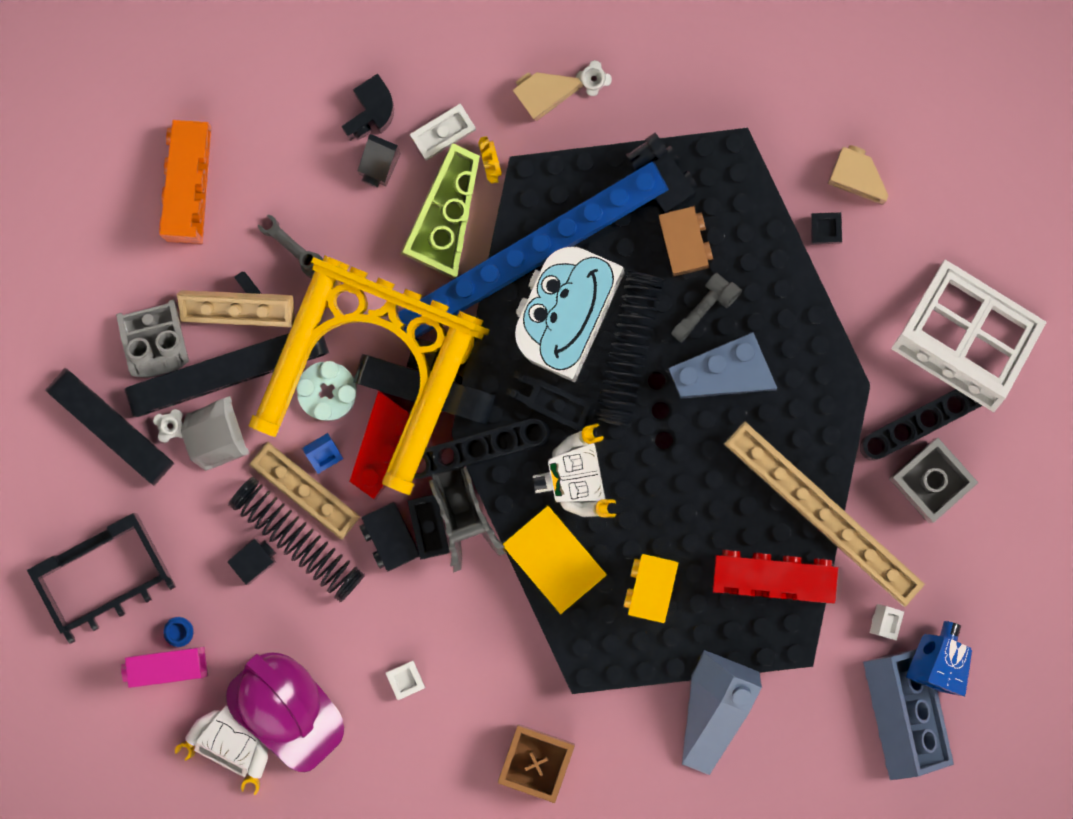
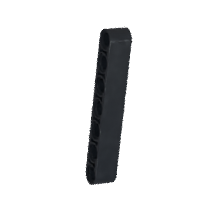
[124,324,329,418]

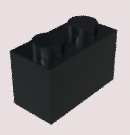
[407,495,451,560]
[359,502,420,572]

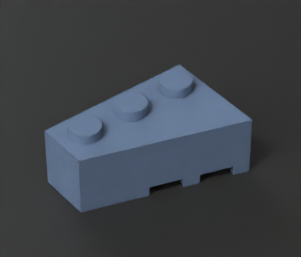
[669,333,777,398]

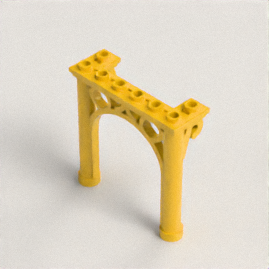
[248,255,489,495]

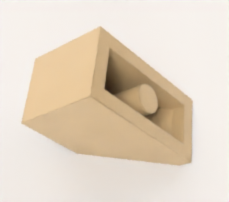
[513,72,584,121]
[828,145,889,205]

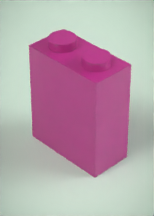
[121,647,208,688]

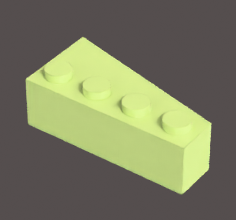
[400,143,480,279]

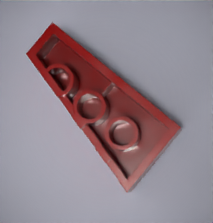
[712,550,839,604]

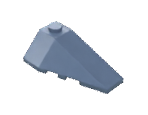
[682,650,762,775]

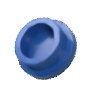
[163,617,194,647]

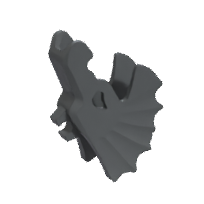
[425,453,507,573]

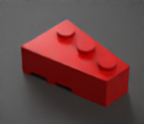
[349,391,410,500]

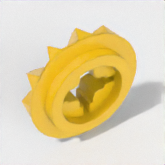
[478,136,502,184]

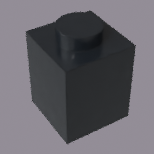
[227,539,276,585]

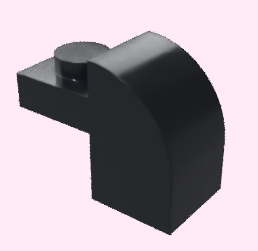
[342,73,394,140]

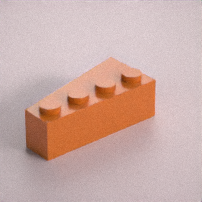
[159,120,212,244]

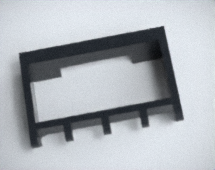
[27,513,176,644]

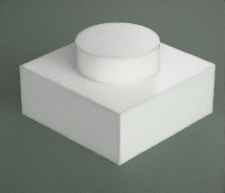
[869,604,904,640]
[386,660,426,700]

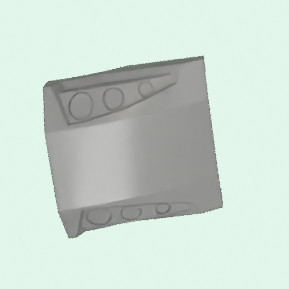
[116,299,189,378]
[181,396,249,471]

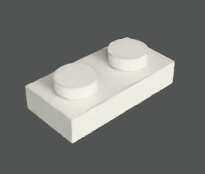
[410,103,476,161]

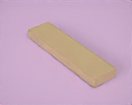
[177,290,295,327]
[249,442,361,540]

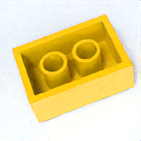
[624,554,679,623]

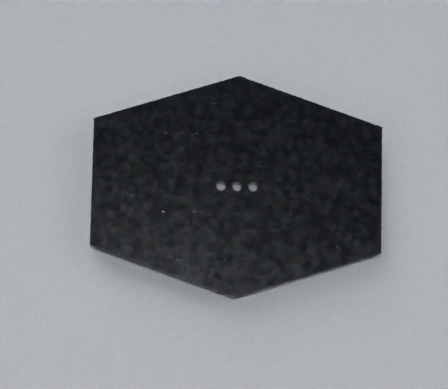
[452,127,870,694]

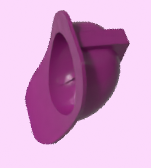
[226,653,344,772]

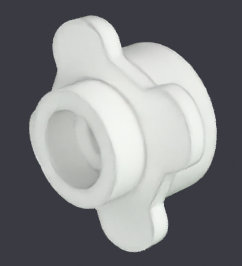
[576,60,612,96]
[153,409,183,443]

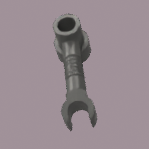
[258,215,323,278]
[671,273,742,343]

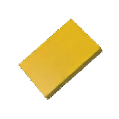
[503,506,607,614]

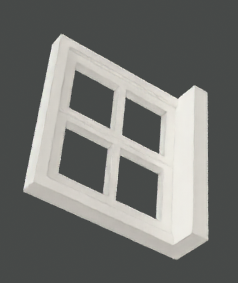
[891,259,1047,412]

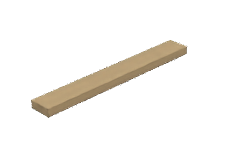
[724,421,925,607]

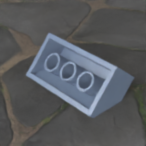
[863,649,954,780]

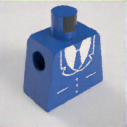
[906,621,972,697]

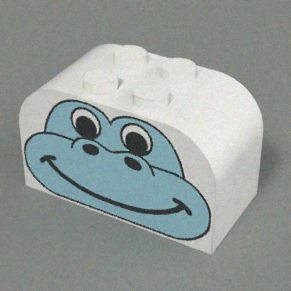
[515,247,624,383]

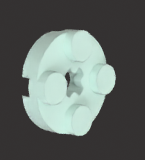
[297,361,357,421]

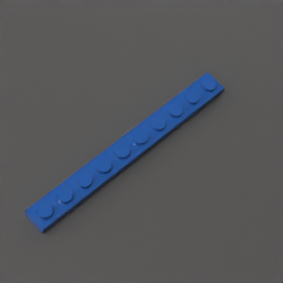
[398,162,669,338]

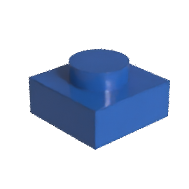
[302,433,344,474]

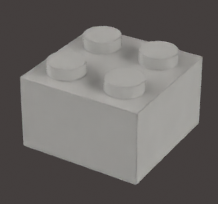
[889,438,978,523]

